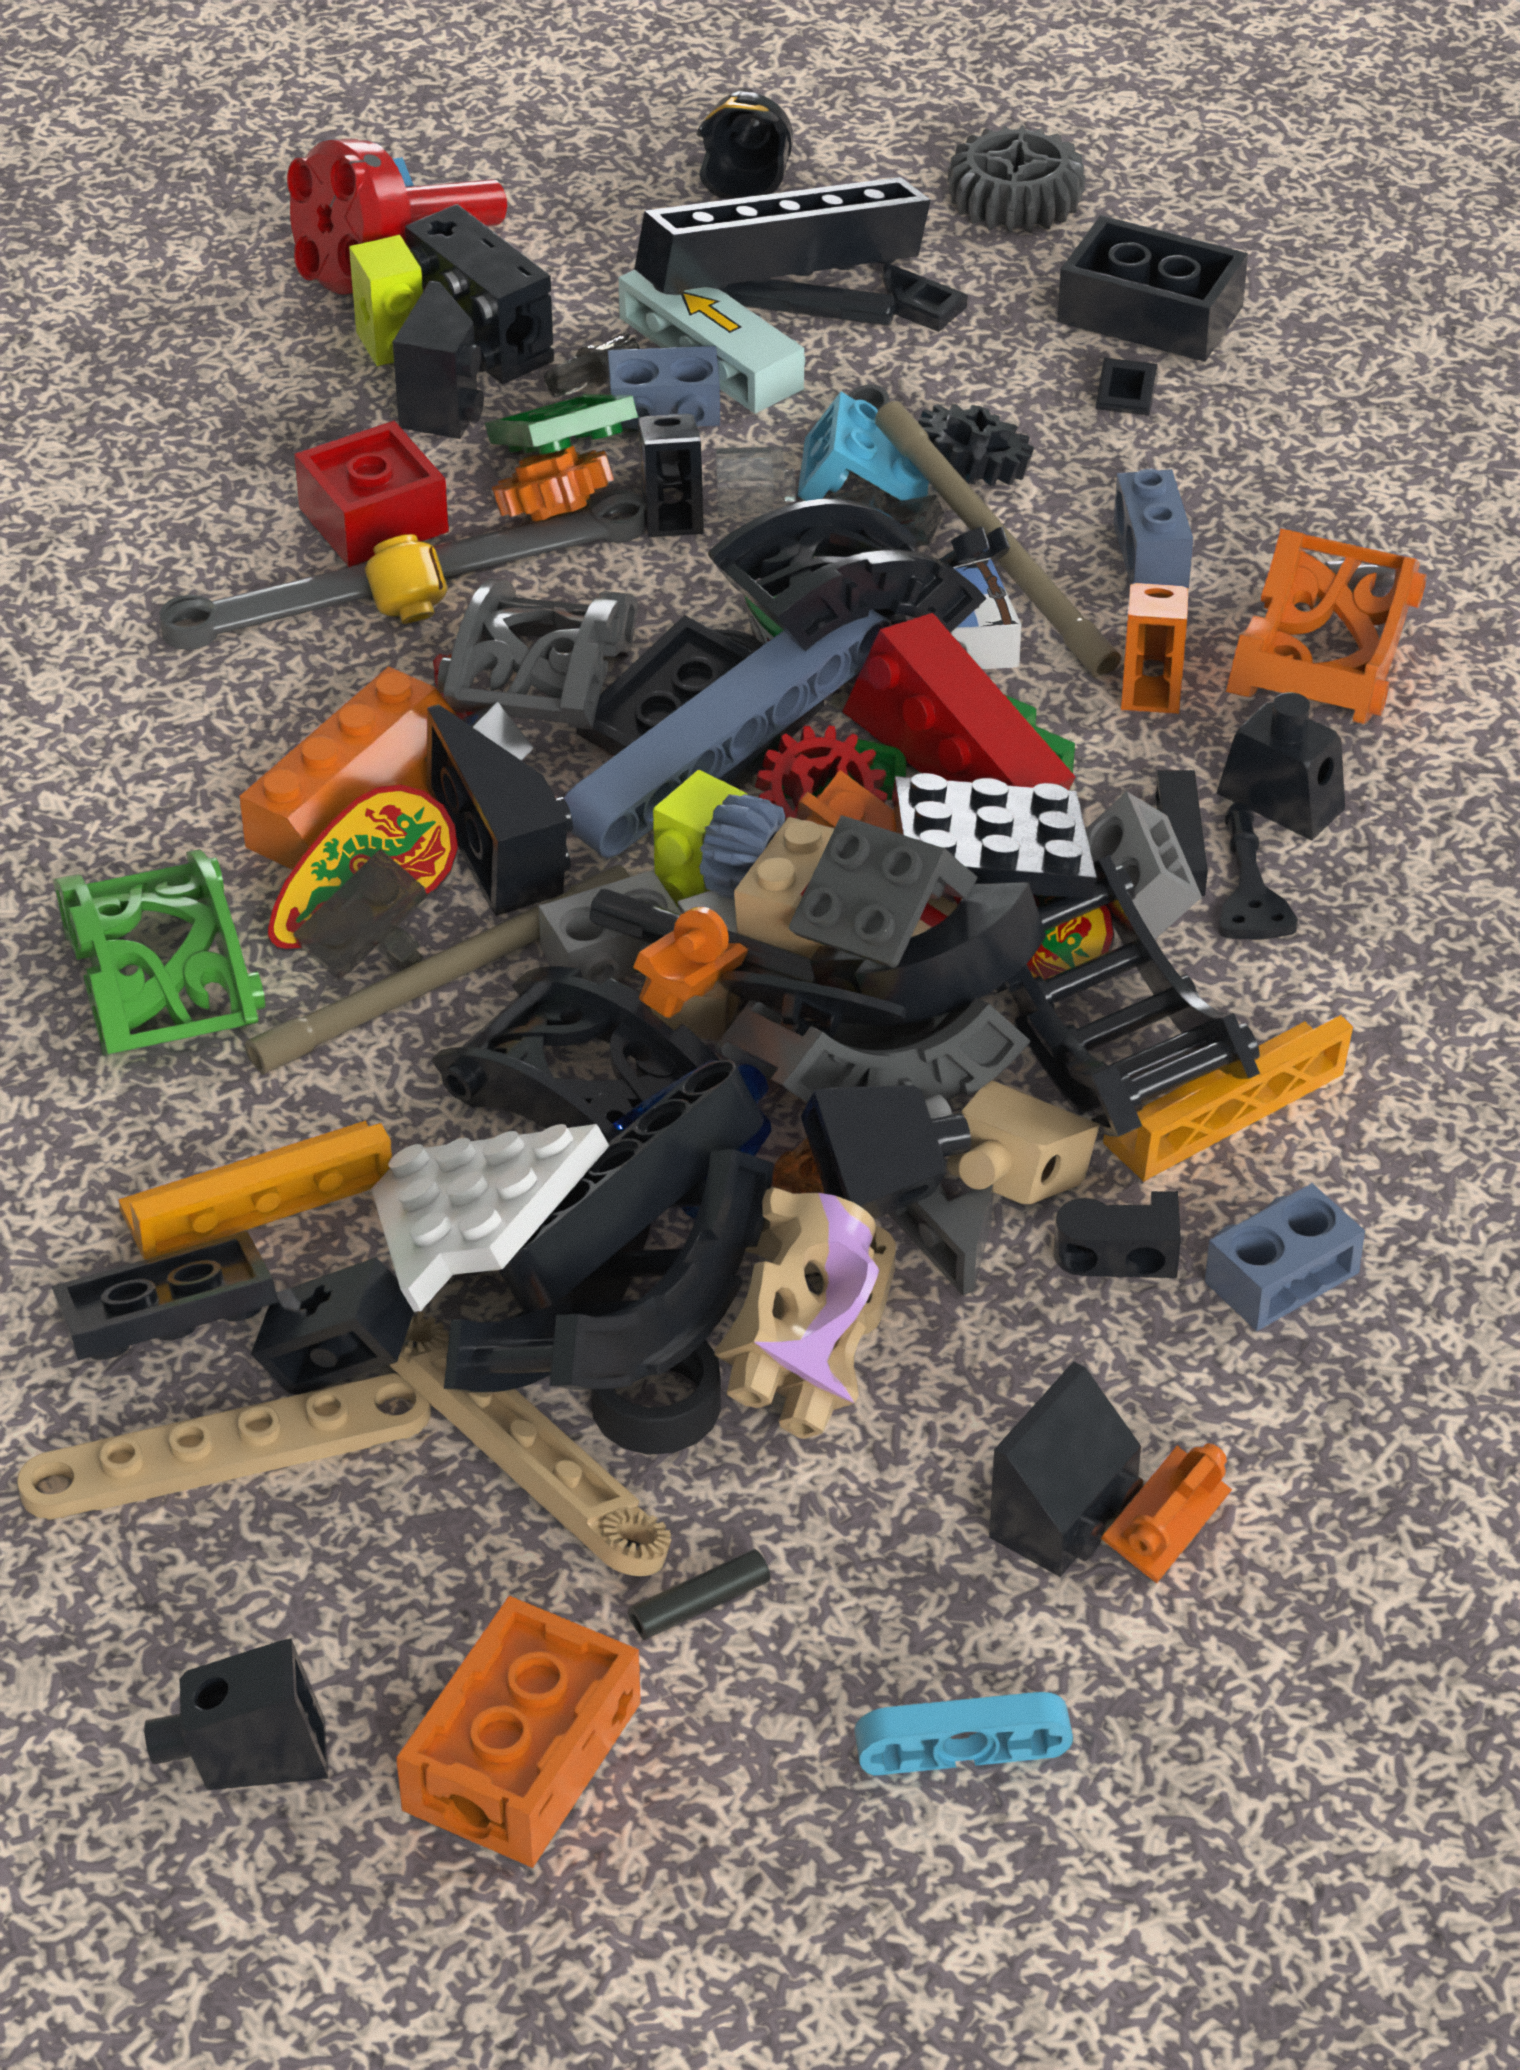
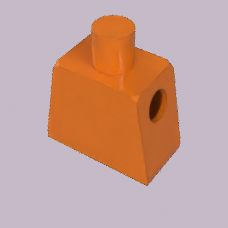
[1121,583,1189,714]

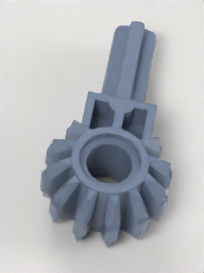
[699,794,785,900]

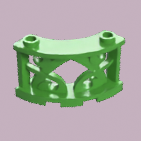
[52,849,265,1056]

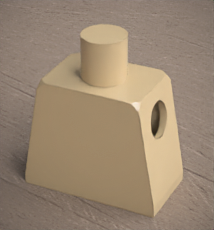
[947,1080,1100,1205]

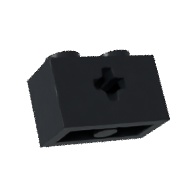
[251,1257,414,1395]

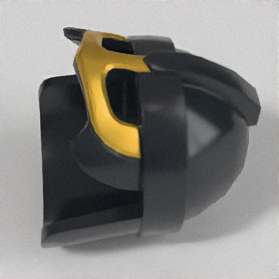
[697,88,793,199]

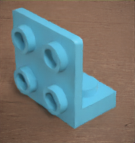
[797,392,929,511]

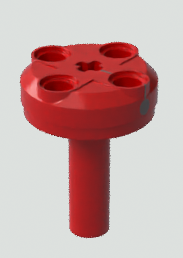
[287,138,507,295]

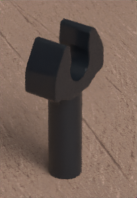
[939,526,1010,567]

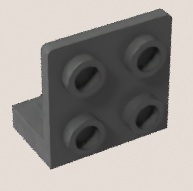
[789,815,977,968]

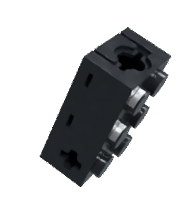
[405,204,554,385]

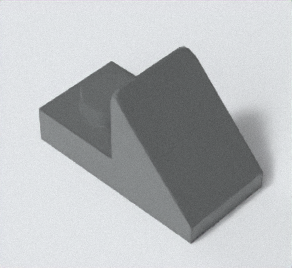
[888,1184,993,1296]

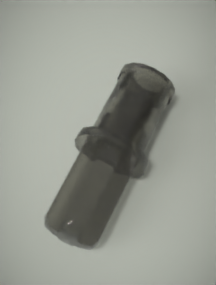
[544,332,640,398]

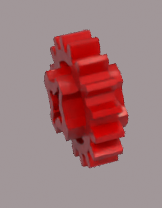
[755,725,888,821]

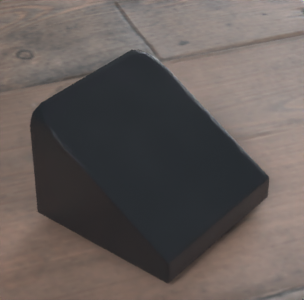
[1096,357,1158,416]

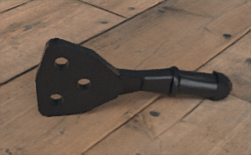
[1219,802,1298,940]

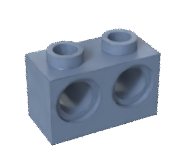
[608,346,720,430]
[1113,469,1193,588]
[1205,1183,1365,1331]

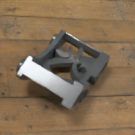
[438,578,639,730]
[716,998,1030,1102]

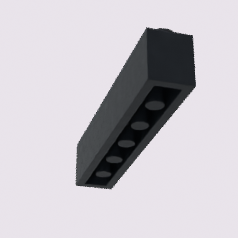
[634,177,931,295]

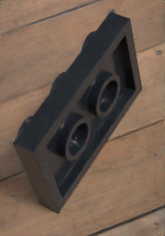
[52,1231,278,1360]

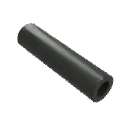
[628,1549,770,1640]

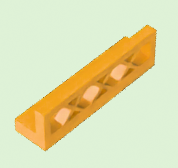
[1103,1015,1353,1182]
[118,1121,392,1260]

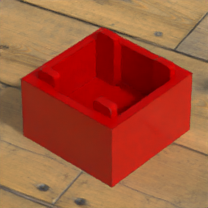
[294,420,449,567]

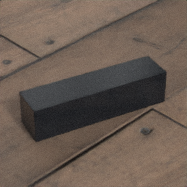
[1155,770,1208,896]

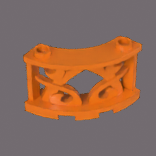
[1226,528,1427,724]

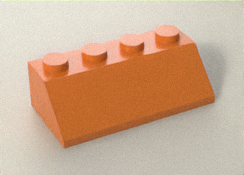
[239,666,459,870]

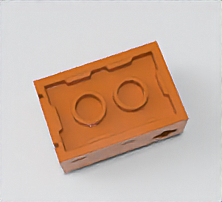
[396,1596,641,1868]

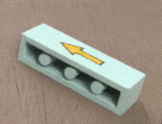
[618,270,805,414]

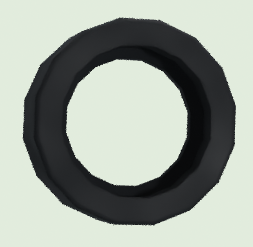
[591,1340,721,1455]

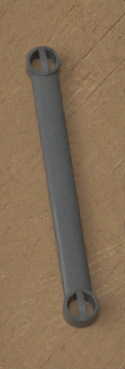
[159,490,646,650]

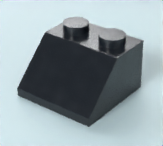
[393,281,484,439]
[989,1361,1143,1577]

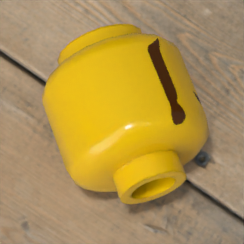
[365,534,448,624]

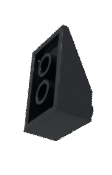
[426,704,573,916]

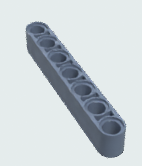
[564,609,892,858]

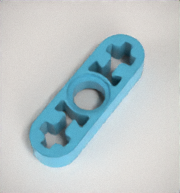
[854,1692,1073,1776]

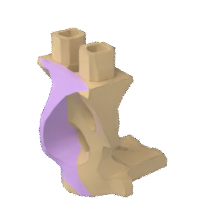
[715,1187,879,1439]

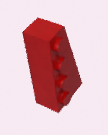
[842,613,1076,791]

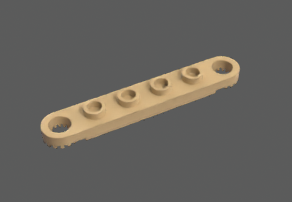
[389,1311,672,1576]
[17,1373,431,1520]

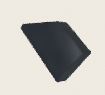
[882,263,968,332]

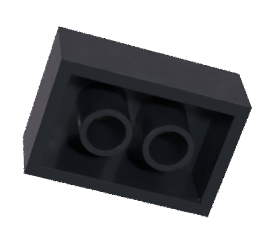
[1057,215,1248,362]

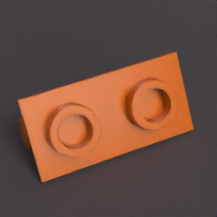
[1100,1443,1232,1584]

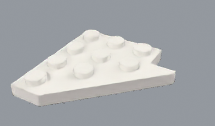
[371,1124,609,1312]

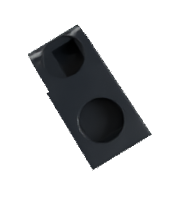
[1053,1191,1181,1278]

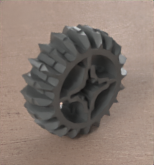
[948,125,1086,233]

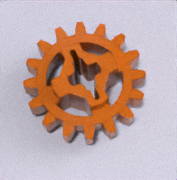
[491,445,614,521]

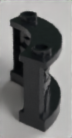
[708,499,987,652]
[432,966,719,1143]

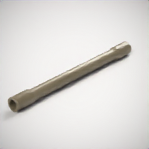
[874,401,1121,678]
[245,865,630,1075]

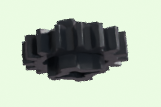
[918,404,1034,486]

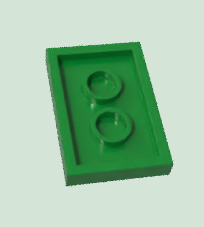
[485,394,638,454]

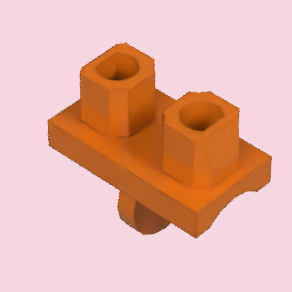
[633,907,749,1018]

